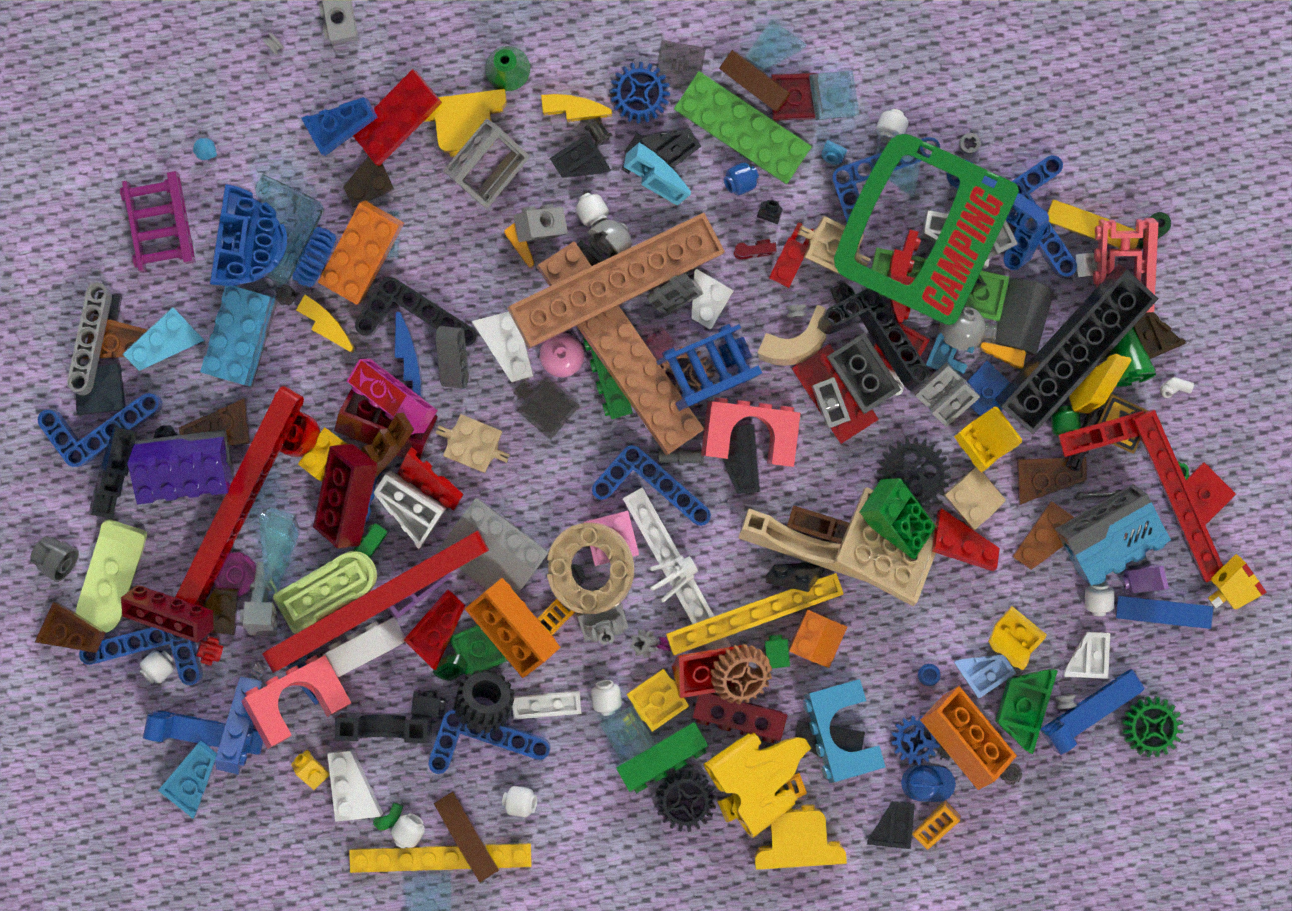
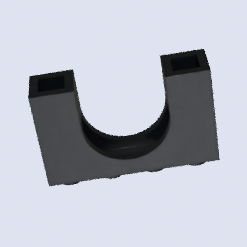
[335,712,433,743]

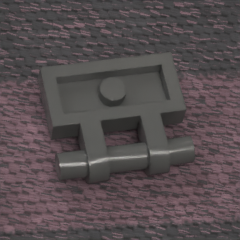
[646,273,703,317]

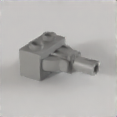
[240,562,278,636]
[577,603,629,645]

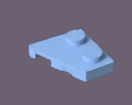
[954,654,1016,699]

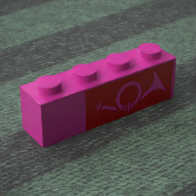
[346,359,438,434]

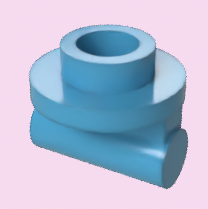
[821,140,848,165]

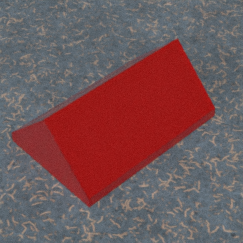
[672,645,742,698]

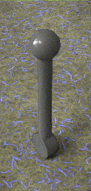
[1076,489,1121,500]

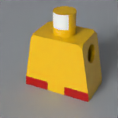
[1208,554,1267,610]

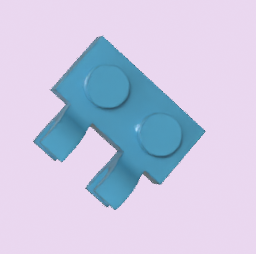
[926,333,975,374]

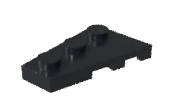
[722,424,761,494]
[795,720,865,777]

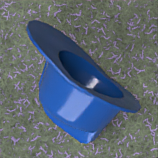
[901,765,956,802]

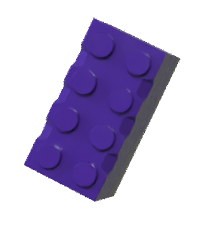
[128,429,234,505]

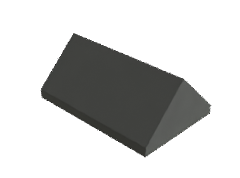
[992,277,1055,355]
[827,333,901,415]

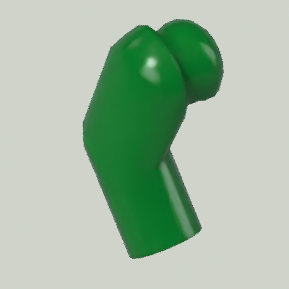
[373,802,404,831]

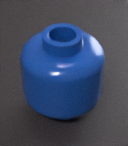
[723,162,759,196]

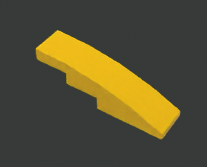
[1047,199,1140,249]

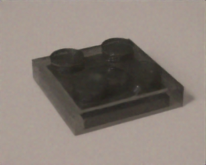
[516,377,580,440]

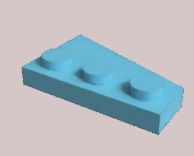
[122,307,205,371]

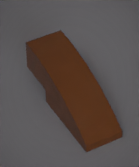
[719,50,791,112]
[787,505,849,544]

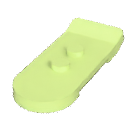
[76,519,147,633]
[273,551,377,634]

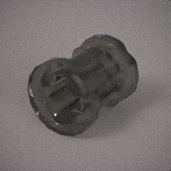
[584,117,613,147]

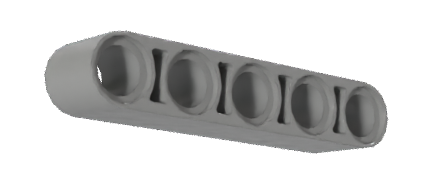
[67,283,112,395]

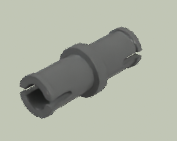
[658,448,704,465]

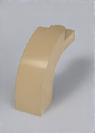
[757,305,827,366]

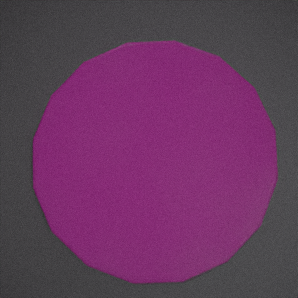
[214,552,256,597]

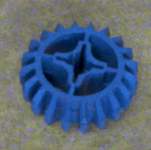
[609,62,670,124]
[292,227,336,287]

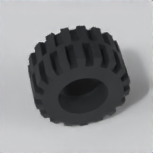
[454,670,514,733]

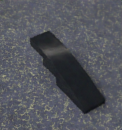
[88,427,137,519]

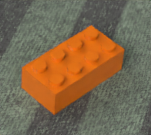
[318,201,404,305]
[465,578,561,678]
[920,686,1017,790]

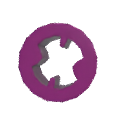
[656,636,672,652]

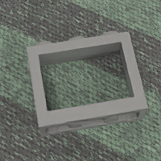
[443,118,531,209]

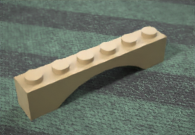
[738,509,866,582]

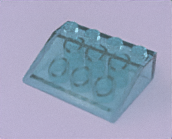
[258,506,301,594]

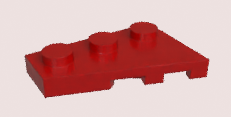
[397,447,464,511]
[932,508,1000,571]
[404,589,466,670]

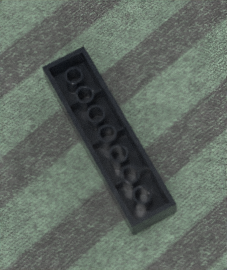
[994,264,1159,435]

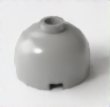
[587,219,632,258]
[938,306,986,350]

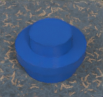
[918,663,941,686]

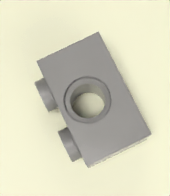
[319,0,359,45]
[514,204,568,242]
[811,377,850,429]

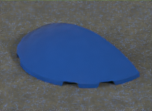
[210,184,287,286]

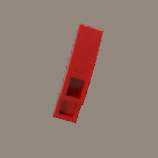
[888,229,921,324]

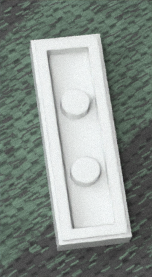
[513,691,582,719]

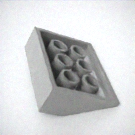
[437,498,549,595]

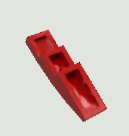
[1058,411,1144,457]

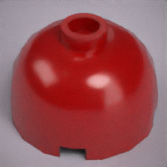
[280,411,321,457]

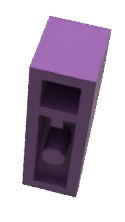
[1122,563,1169,593]

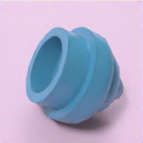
[193,138,217,160]

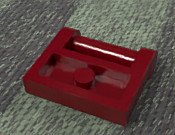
[733,239,777,260]

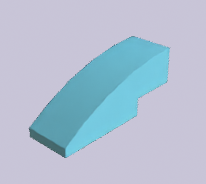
[624,142,691,205]

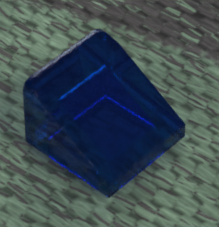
[719,337,752,367]

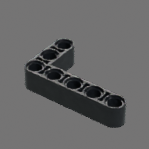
[355,277,478,347]
[818,288,930,392]

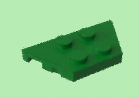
[995,668,1058,754]

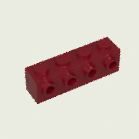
[121,585,214,643]

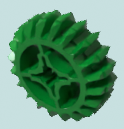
[1121,696,1184,758]

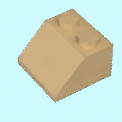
[944,466,1006,530]

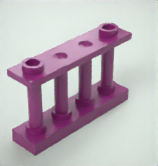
[120,171,196,272]

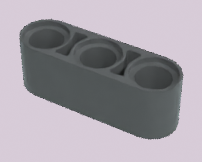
[436,326,469,389]

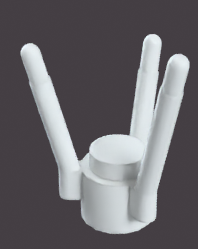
[650,556,698,602]

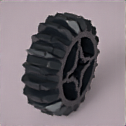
[655,770,716,832]

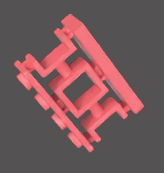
[1093,218,1158,312]

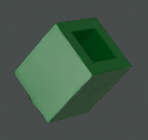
[764,634,790,668]

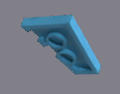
[158,740,217,819]

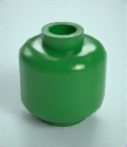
[1050,406,1081,439]

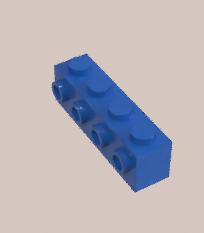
[215,676,263,775]

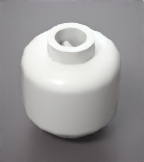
[876,109,909,144]
[575,193,609,227]
[1085,582,1114,616]
[139,650,174,684]
[591,680,622,716]
[502,786,537,817]
[391,814,425,848]

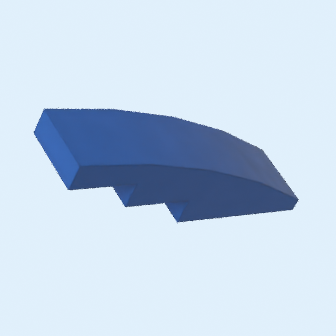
[395,312,423,399]
[1116,596,1214,629]

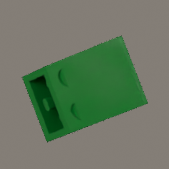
[859,478,936,559]

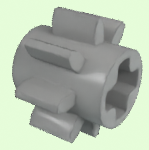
[630,629,659,658]

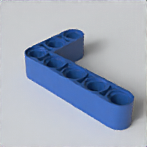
[832,137,940,222]
[1012,155,1077,278]
[946,160,1049,270]
[37,393,163,467]
[592,445,711,526]
[79,627,203,685]
[1040,669,1145,755]
[428,708,551,774]
[143,710,263,755]

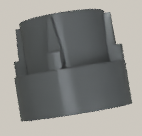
[30,536,79,582]

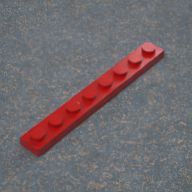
[1132,409,1223,583]

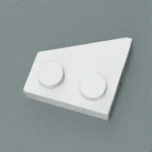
[691,269,734,330]
[1063,632,1110,679]

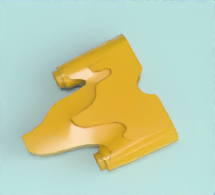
[703,733,811,838]

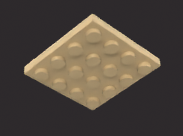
[833,487,936,606]

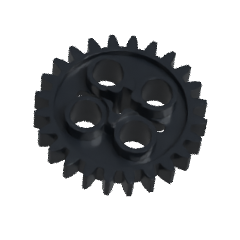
[877,437,951,507]

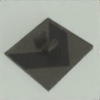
[657,40,706,90]

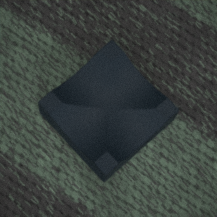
[75,364,126,415]

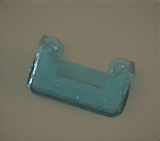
[255,174,323,284]

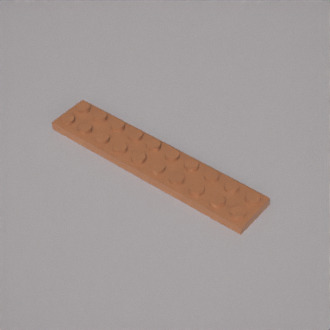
[507,213,725,349]
[536,241,704,456]

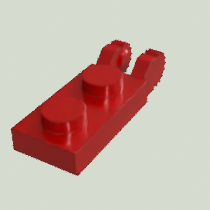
[768,222,814,288]

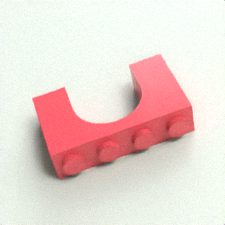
[701,397,801,467]
[241,655,351,749]

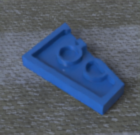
[301,97,378,156]

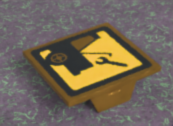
[1098,394,1148,454]

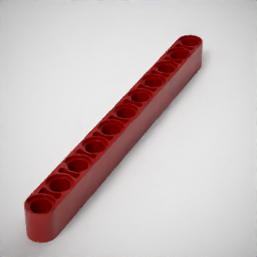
[175,386,304,607]
[262,531,489,673]

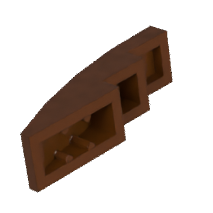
[361,412,414,478]
[434,792,499,883]

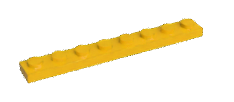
[666,573,844,656]
[349,843,532,873]

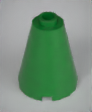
[485,46,530,91]
[1110,327,1156,387]

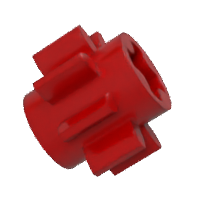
[196,636,223,666]

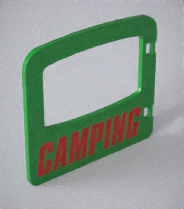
[834,134,1019,325]

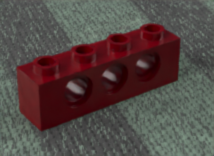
[692,693,788,743]

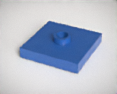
[967,361,1010,416]

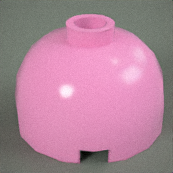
[539,333,584,378]

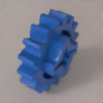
[891,715,940,765]

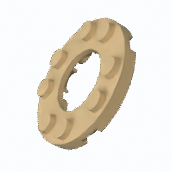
[547,522,634,614]

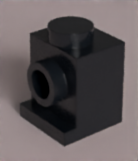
[411,689,446,717]

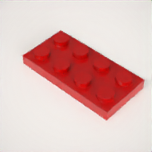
[353,69,442,166]
[791,344,879,444]

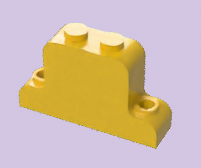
[424,89,507,157]
[754,804,847,870]

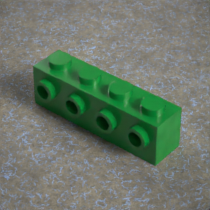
[583,338,633,420]
[616,722,709,794]

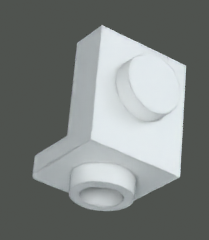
[1076,251,1108,277]

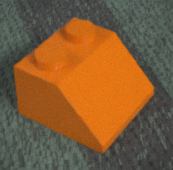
[789,609,847,668]

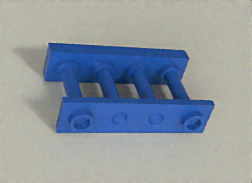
[656,324,762,411]

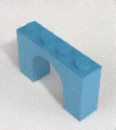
[803,679,886,783]

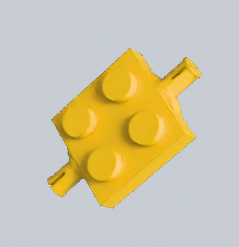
[624,668,689,732]

